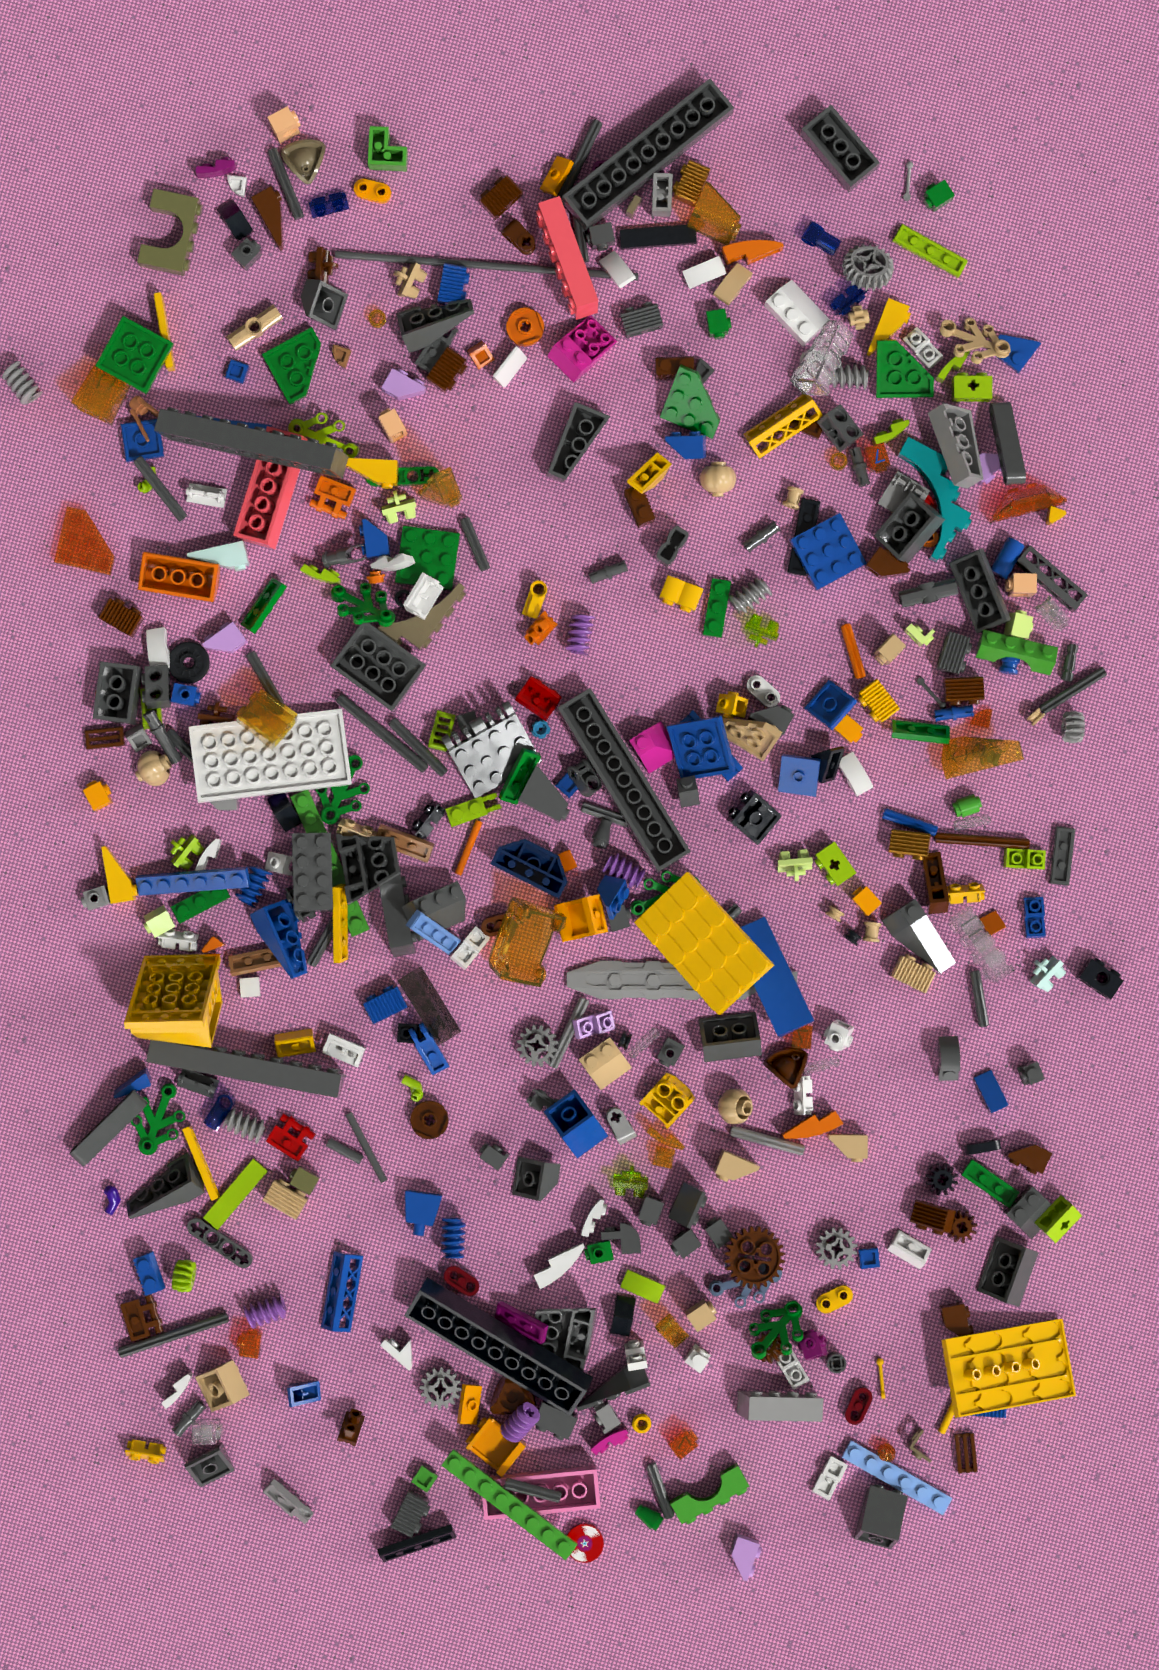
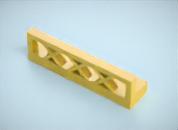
[743,391,823,459]

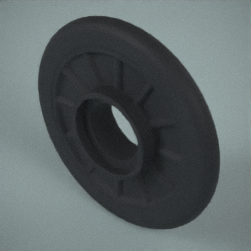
[169,642,210,683]

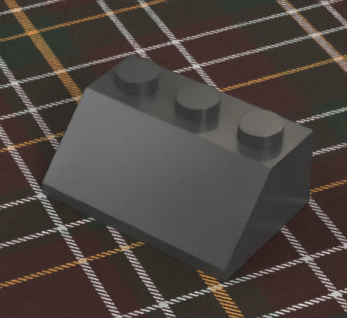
[874,492,945,563]
[93,661,143,725]
[402,881,466,941]
[699,1012,762,1062]
[977,1236,1039,1307]

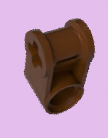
[501,218,535,255]

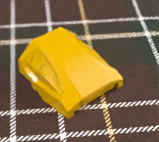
[639,1072,695,1129]

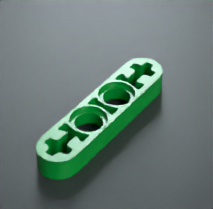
[366,466,440,487]

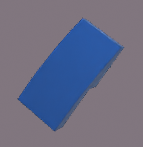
[1024,897,1046,939]

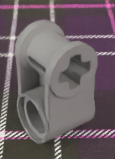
[606,1107,637,1146]

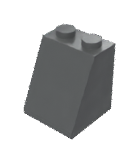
[518,766,570,823]
[853,1484,908,1550]

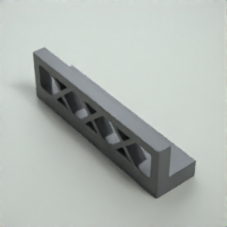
[1015,545,1088,613]

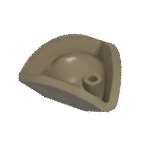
[281,139,326,184]

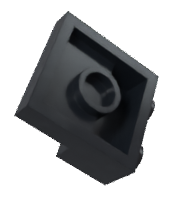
[726,790,782,845]

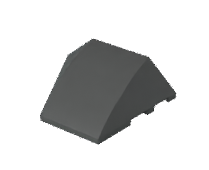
[336,834,401,905]
[531,1308,597,1371]

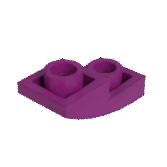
[196,157,237,178]

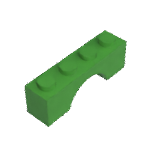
[976,630,1058,675]
[670,1463,749,1524]

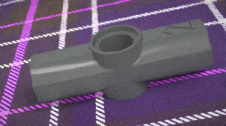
[898,578,958,608]

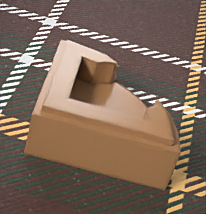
[332,344,352,369]

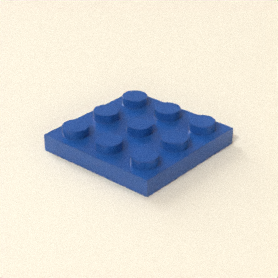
[789,513,867,590]
[667,715,736,779]

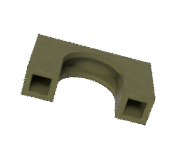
[137,189,203,276]

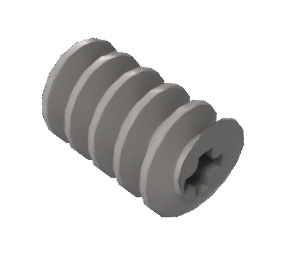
[2,361,42,405]
[828,363,868,390]
[729,577,772,616]
[222,1107,265,1144]

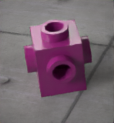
[798,1329,828,1360]

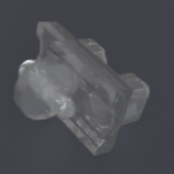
[1035,596,1069,631]

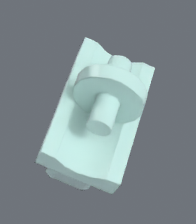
[1029,956,1066,992]

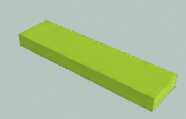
[892,224,968,278]
[203,1158,268,1230]

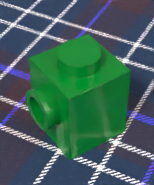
[923,180,955,212]
[705,308,732,340]
[584,1240,614,1265]

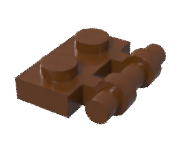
[120,1294,163,1342]

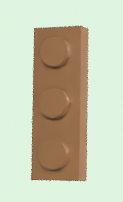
[376,824,434,863]
[228,948,282,977]

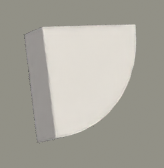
[227,175,247,197]

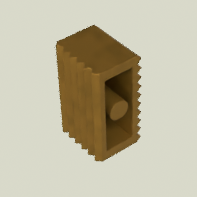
[672,160,710,207]
[889,829,931,861]

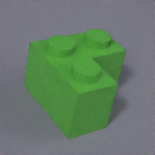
[368,126,408,172]

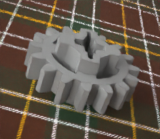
[517,1025,559,1067]
[815,1227,857,1270]
[419,1366,462,1410]

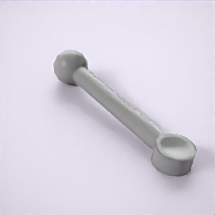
[903,161,913,201]

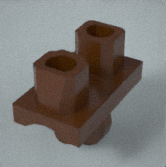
[307,247,339,284]
[197,700,235,725]
[337,1408,365,1446]

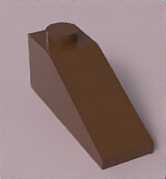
[251,186,284,251]
[922,852,949,914]

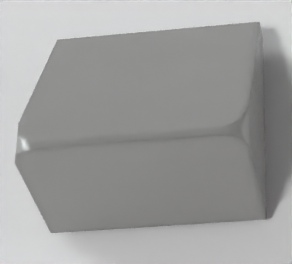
[125,723,152,752]

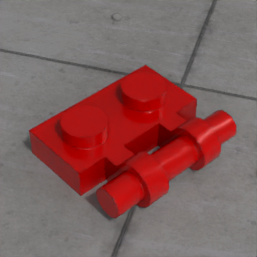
[266,1113,316,1162]

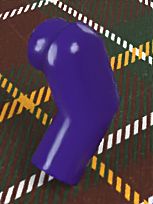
[104,1185,121,1215]

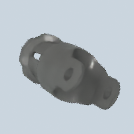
[322,544,366,568]

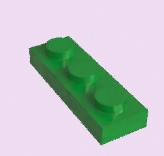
[240,577,287,634]
[703,578,731,638]
[891,720,950,744]
[498,748,541,805]
[171,889,231,924]
[961,1159,1020,1208]

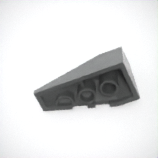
[396,299,475,353]
[881,899,956,973]

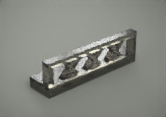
[398,966,462,1046]

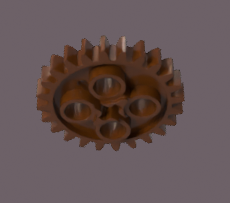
[723,1226,785,1289]

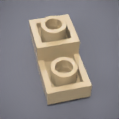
[713,263,753,306]

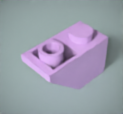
[381,368,427,401]
[978,453,1001,485]
[202,622,248,653]
[731,1533,762,1581]

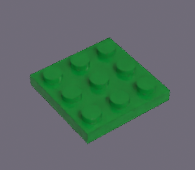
[95,316,174,395]
[395,526,460,591]

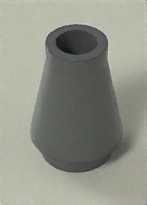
[591,819,612,849]

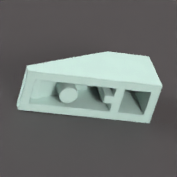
[187,541,250,571]

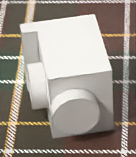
[684,1344,711,1373]

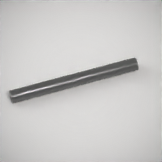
[345,1112,388,1183]

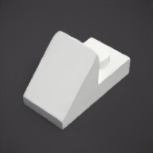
[380,1337,413,1371]

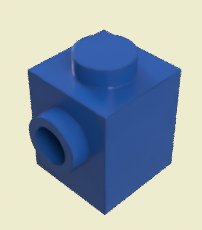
[171,683,201,708]

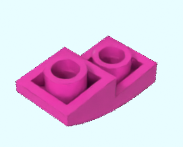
[590,1427,629,1455]

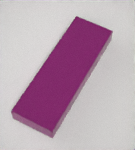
[495,1301,548,1344]

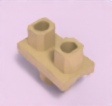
[393,263,427,299]

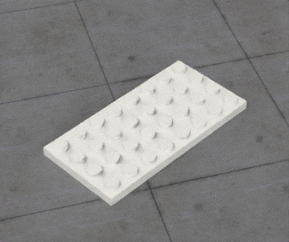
[189,709,352,803]

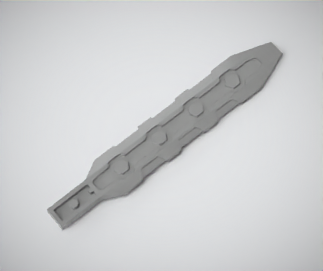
[567,961,797,1000]

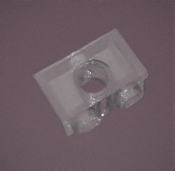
[192,1419,223,1445]

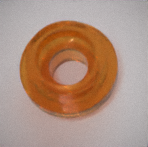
[877,1443,896,1462]

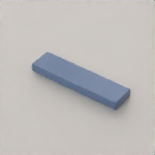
[406,910,461,956]

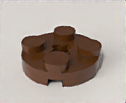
[410,1100,449,1139]

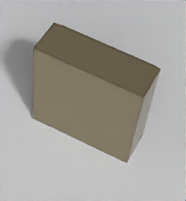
[626,195,642,219]

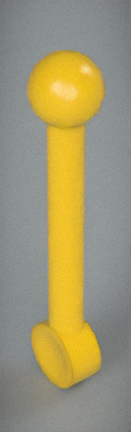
[876,1358,885,1399]

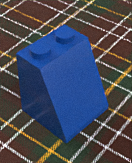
[543,1089,608,1158]

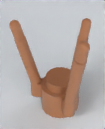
[129,395,159,442]

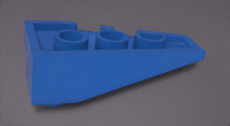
[250,899,308,979]

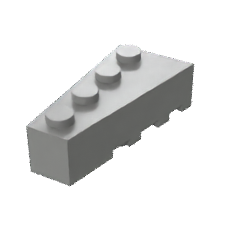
[928,403,984,489]
[737,1391,824,1422]

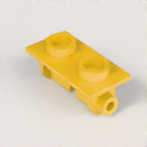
[947,882,985,904]
[125,1439,167,1464]

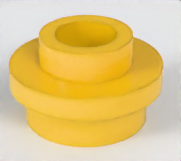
[632,1413,651,1433]

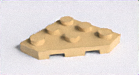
[722,718,782,761]

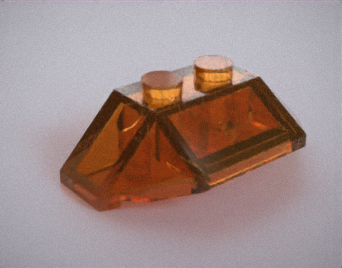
[990,483,1067,523]

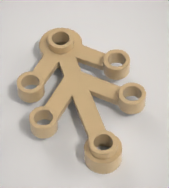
[939,318,1011,364]

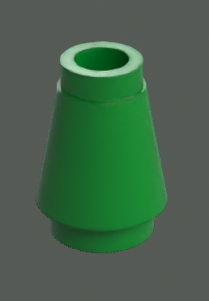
[635,1504,664,1531]

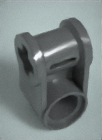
[567,758,602,797]

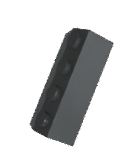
[330,623,426,713]

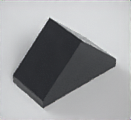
[217,199,254,241]
[811,746,845,783]
[267,793,302,832]
[610,1295,636,1337]

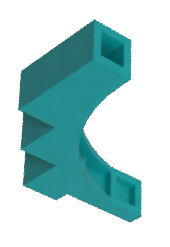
[897,437,972,562]

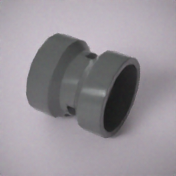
[826,1352,846,1374]

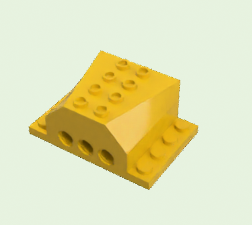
[124,954,223,1048]

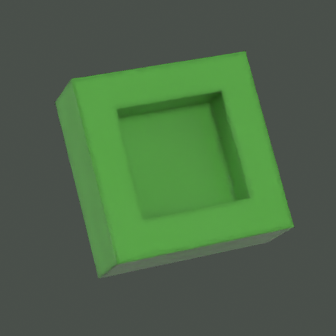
[411,1465,438,1492]

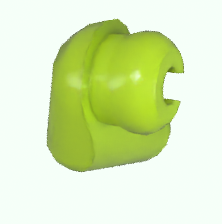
[137,467,156,493]
[401,1074,423,1102]

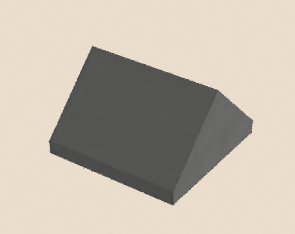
[184,1443,235,1488]

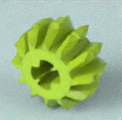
[171,1259,197,1292]

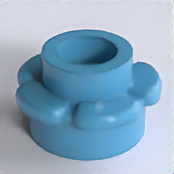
[531,720,550,739]

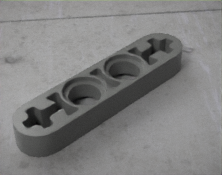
[187,1218,253,1268]

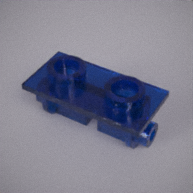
[308,191,350,218]
[829,285,869,316]

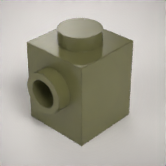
[289,1166,320,1195]

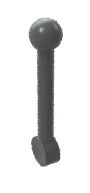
[917,678,946,709]

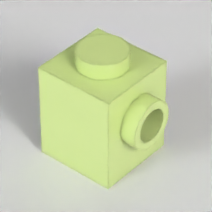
[1004,610,1033,640]
[143,905,175,938]

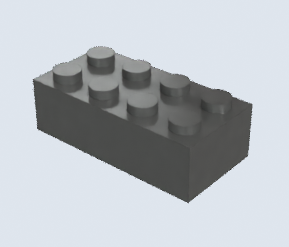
[800,105,880,193]
[291,832,333,912]

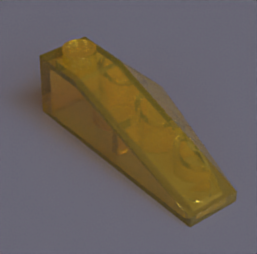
[418,467,463,508]
[941,736,1024,779]

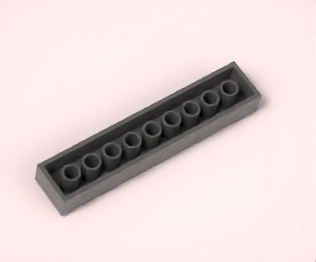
[562,79,734,231]
[154,407,349,479]
[557,688,691,873]
[146,1040,344,1098]

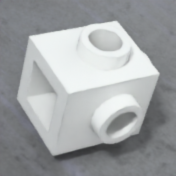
[824,1019,854,1051]

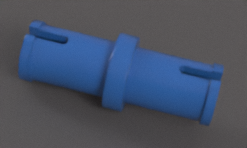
[934,705,974,722]

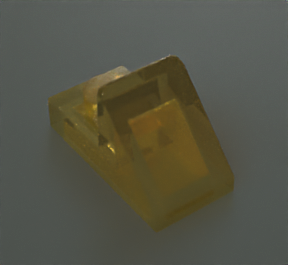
[655,1314,689,1348]

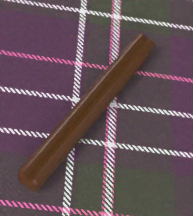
[934,832,1030,849]

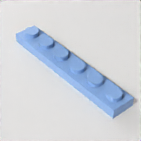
[841,1440,952,1515]

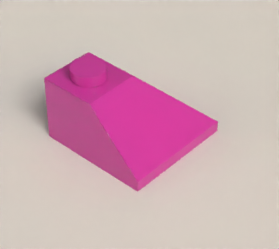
[629,721,675,774]

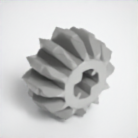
[1061,711,1085,743]

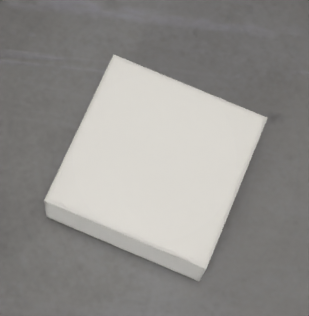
[239,977,261,998]

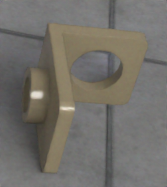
[907,1427,932,1463]

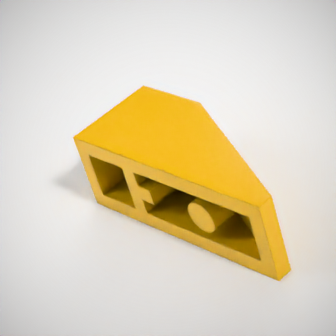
[866,298,911,356]
[627,452,672,494]
[346,458,398,489]
[101,846,138,904]

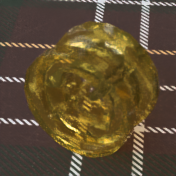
[369,309,386,328]
[830,452,847,471]

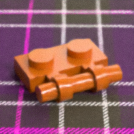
[309,475,357,520]

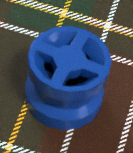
[999,657,1020,675]

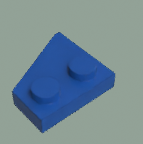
[995,334,1041,373]

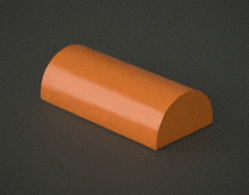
[137,552,220,602]

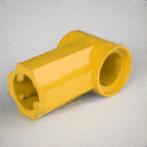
[522,580,547,619]

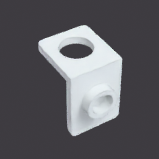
[265,852,292,876]

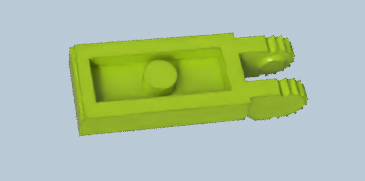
[445,793,502,827]

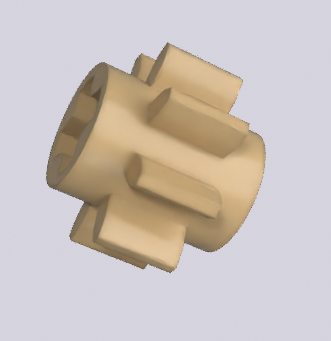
[848,305,869,330]

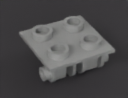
[878,471,930,513]

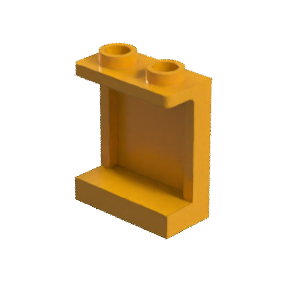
[554,894,608,942]
[465,1415,526,1477]

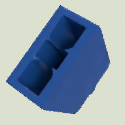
[405,1190,443,1236]

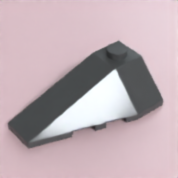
[126,1153,205,1219]
[576,1361,651,1411]

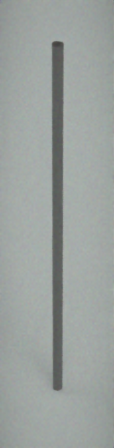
[335,250,639,281]

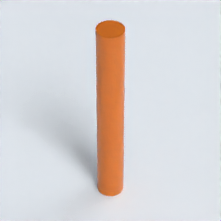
[454,820,482,876]

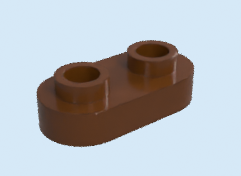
[481,911,519,937]

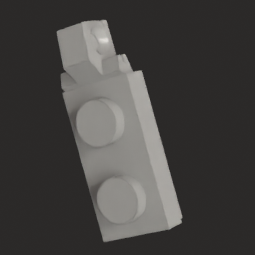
[263,1479,314,1524]

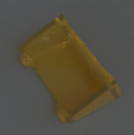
[489,897,567,987]

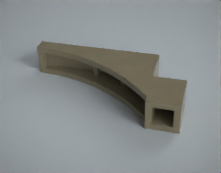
[378,583,466,651]

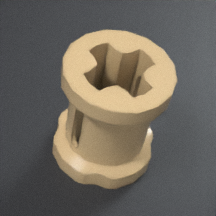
[782,486,804,510]
[862,921,882,943]

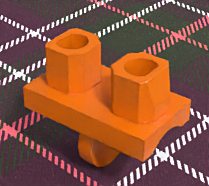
[524,611,558,645]

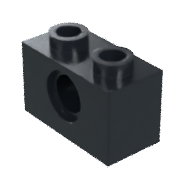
[1076,958,1124,1000]

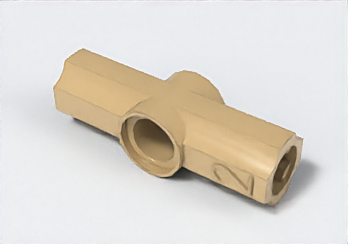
[227,304,283,351]

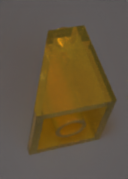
[687,181,742,245]
[71,365,131,425]
[236,689,298,751]

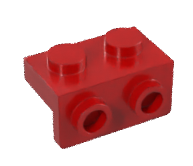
[515,676,562,721]

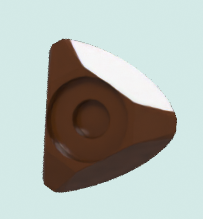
[763,1047,808,1089]
[490,1376,536,1415]

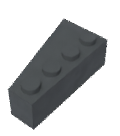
[545,402,611,483]
[379,874,417,957]

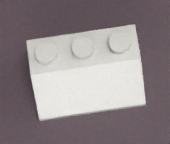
[764,280,831,347]

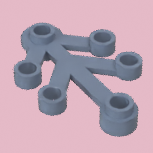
[709,1254,782,1308]

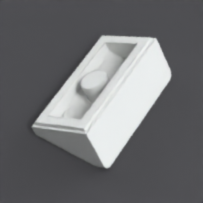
[493,346,527,387]
[887,1230,932,1269]

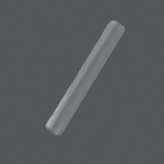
[548,997,589,1069]
[730,1126,805,1155]

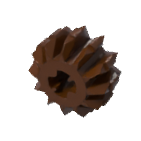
[947,1210,978,1243]
[755,1330,787,1364]

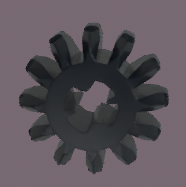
[925,1163,958,1195]

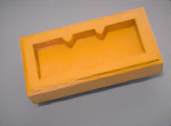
[539,156,574,196]
[457,1384,482,1425]

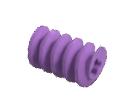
[565,614,595,655]
[602,853,646,890]
[244,1294,286,1329]
[500,1402,540,1443]

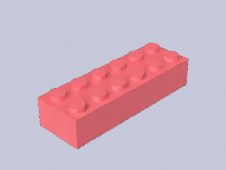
[536,196,598,320]
[233,426,308,549]

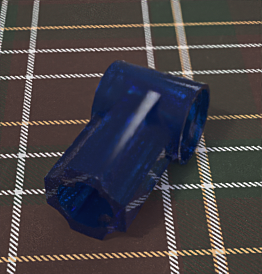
[801,221,841,256]
[203,1092,236,1131]

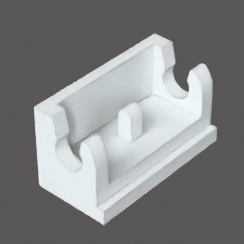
[403,572,444,620]
[322,1033,366,1068]

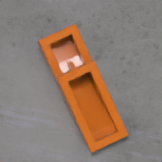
[721,240,784,265]
[781,1110,843,1139]

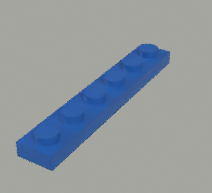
[135,867,251,896]

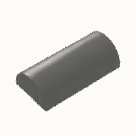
[949,548,1011,634]

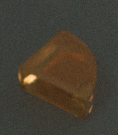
[969,709,993,729]

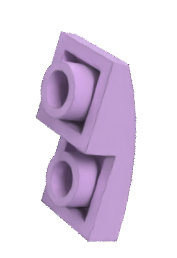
[572,1010,615,1039]

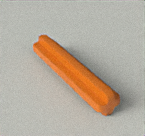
[841,623,866,679]

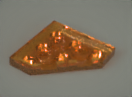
[54,506,115,576]

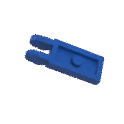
[408,1022,450,1075]

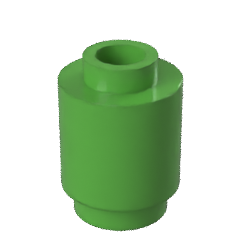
[952,794,982,818]

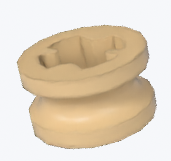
[1027,708,1046,726]
[825,906,844,922]

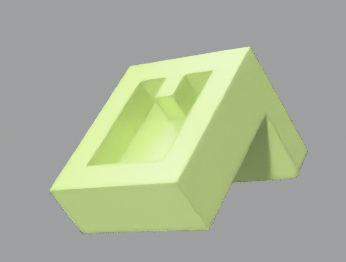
[904,623,935,647]

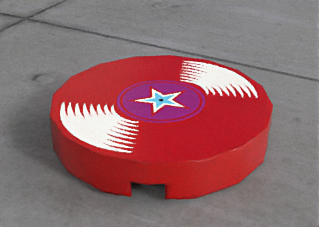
[567,1523,604,1563]

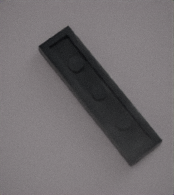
[620,224,697,250]
[787,498,821,577]
[377,1524,456,1562]

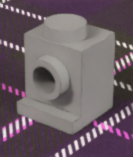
[81,885,111,911]
[593,1401,621,1434]

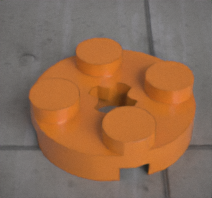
[506,307,544,347]

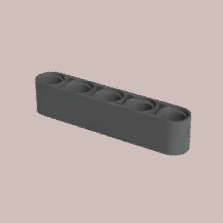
[989,402,1026,485]
[69,1090,148,1167]

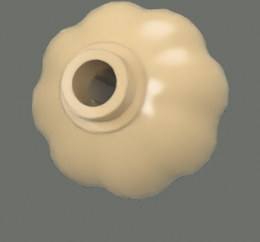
[700,462,736,497]
[135,750,172,786]
[718,1089,753,1124]

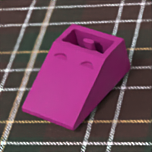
[547,315,617,383]

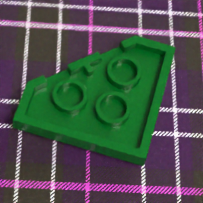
[262,327,322,405]
[876,339,934,398]
[660,365,720,439]

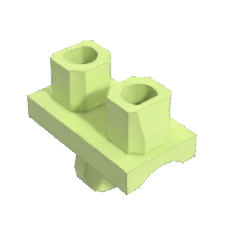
[381,490,416,524]
[777,849,813,881]

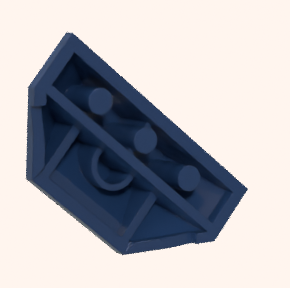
[490,839,568,899]

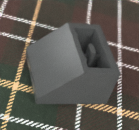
[668,1181,707,1229]

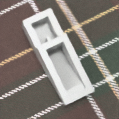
[534,1242,585,1289]

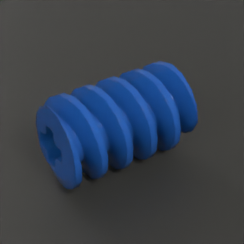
[235,866,273,908]
[440,1218,466,1258]

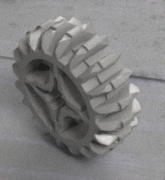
[842,243,894,291]

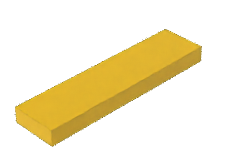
[154,292,176,372]
[332,884,348,963]
[182,1126,220,1201]

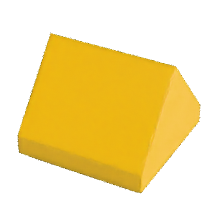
[1046,506,1066,526]

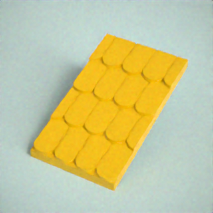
[634,872,774,1015]
[941,1319,1076,1418]

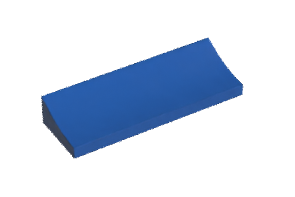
[740,916,815,1037]

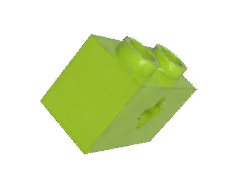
[952,373,992,402]
[814,841,856,887]
[1034,1195,1082,1243]

